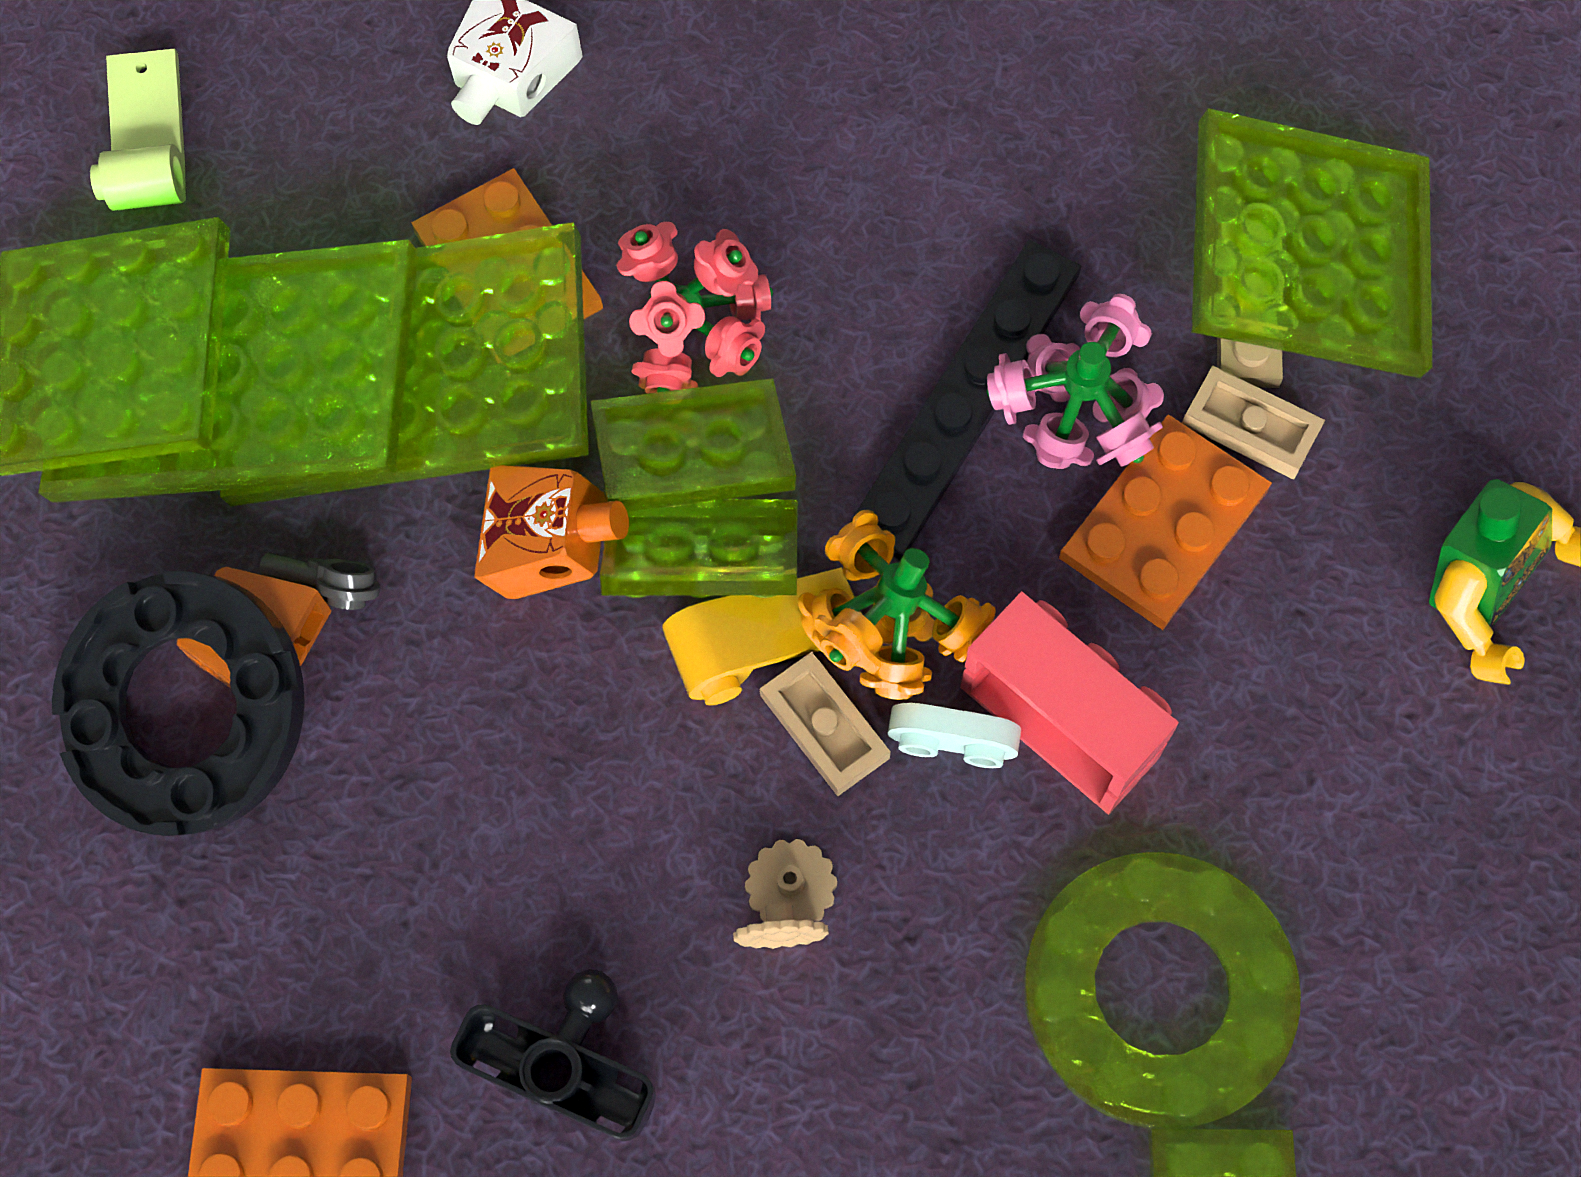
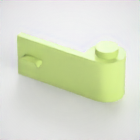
[90,49,186,211]

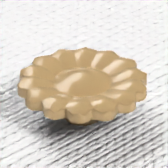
[745,839,837,922]
[733,903,829,949]

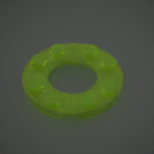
[1023,852,1301,1130]

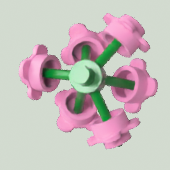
[986,294,1164,469]

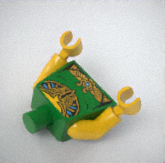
[1429,479,1581,685]

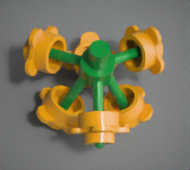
[798,510,996,700]

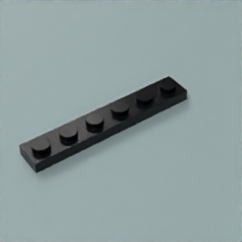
[849,239,1082,560]

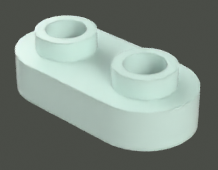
[888,703,1021,768]

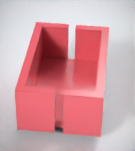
[960,591,1179,815]

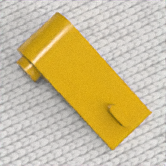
[662,567,862,705]

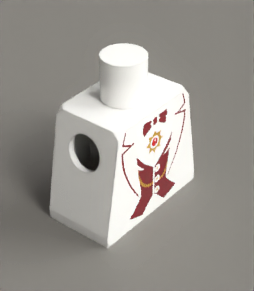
[447,0,583,125]

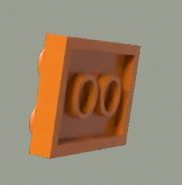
[411,168,603,365]
[1059,414,1272,630]
[188,1068,412,1177]

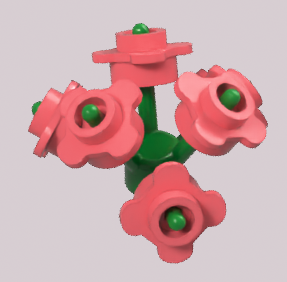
[616,221,773,399]

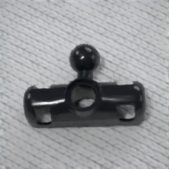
[450,969,656,1141]

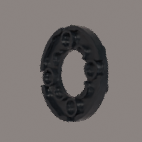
[52,571,305,836]

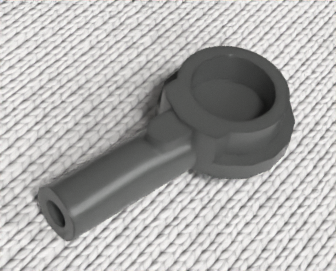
[260,553,380,610]

